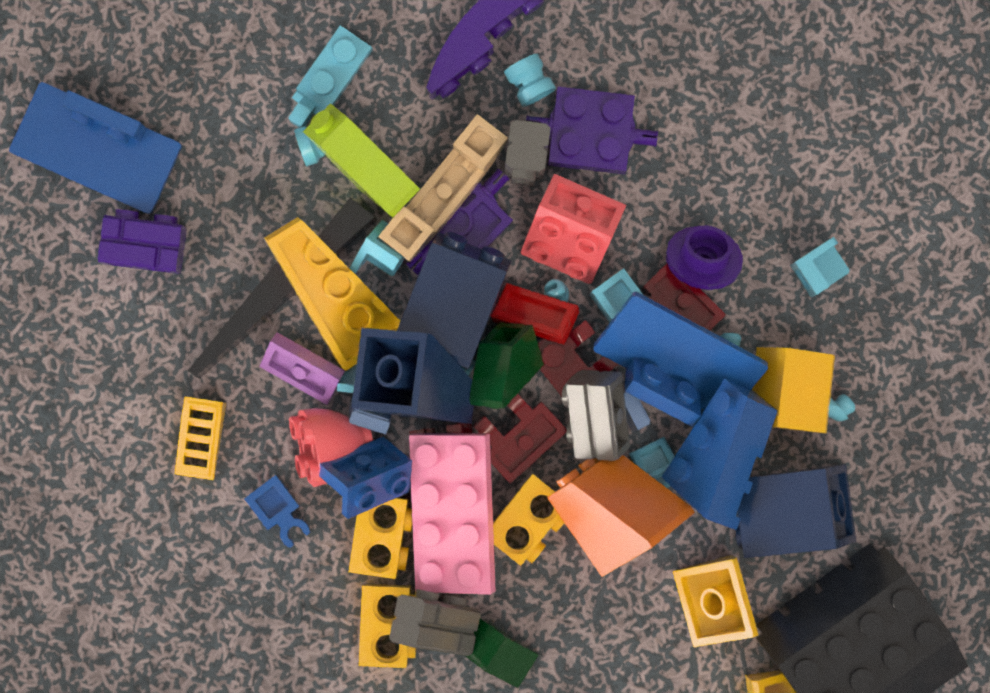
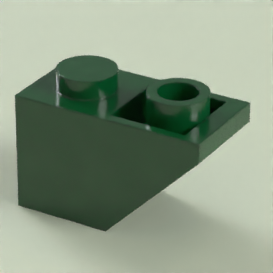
[469,322,544,409]

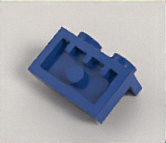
[319,437,412,519]

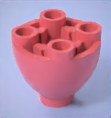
[289,408,373,487]

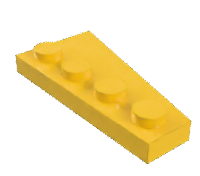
[264,217,401,371]

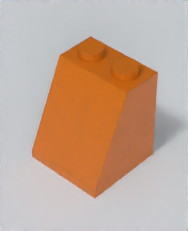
[547,455,695,577]

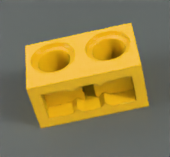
[493,474,564,566]
[348,498,413,579]
[359,584,416,668]

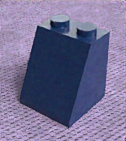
[397,232,512,369]
[351,328,474,424]
[736,464,857,558]

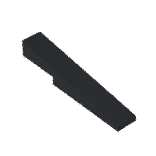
[188,197,377,378]

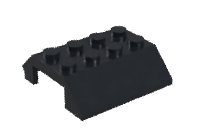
[756,543,968,693]

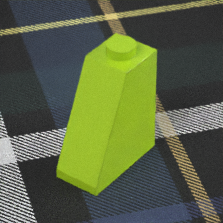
[303,103,420,218]

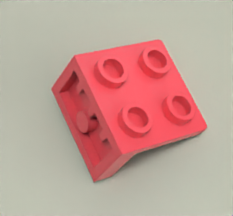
[521,174,626,284]

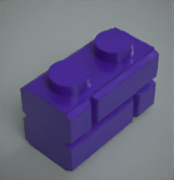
[97,209,187,274]

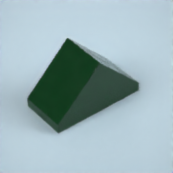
[465,617,539,688]

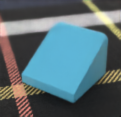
[629,437,675,488]

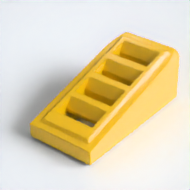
[175,396,226,480]

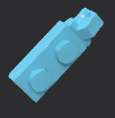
[288,25,373,128]

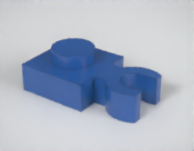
[244,475,311,548]

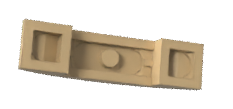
[378,114,508,262]

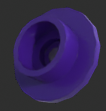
[665,225,743,290]

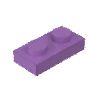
[259,332,345,405]

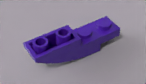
[426,0,544,100]

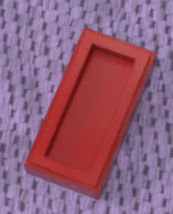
[491,283,580,345]

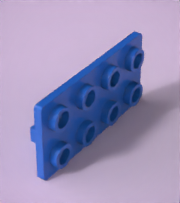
[9,82,182,214]
[594,292,768,426]

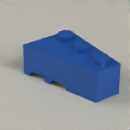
[661,379,777,530]

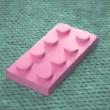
[409,433,496,595]

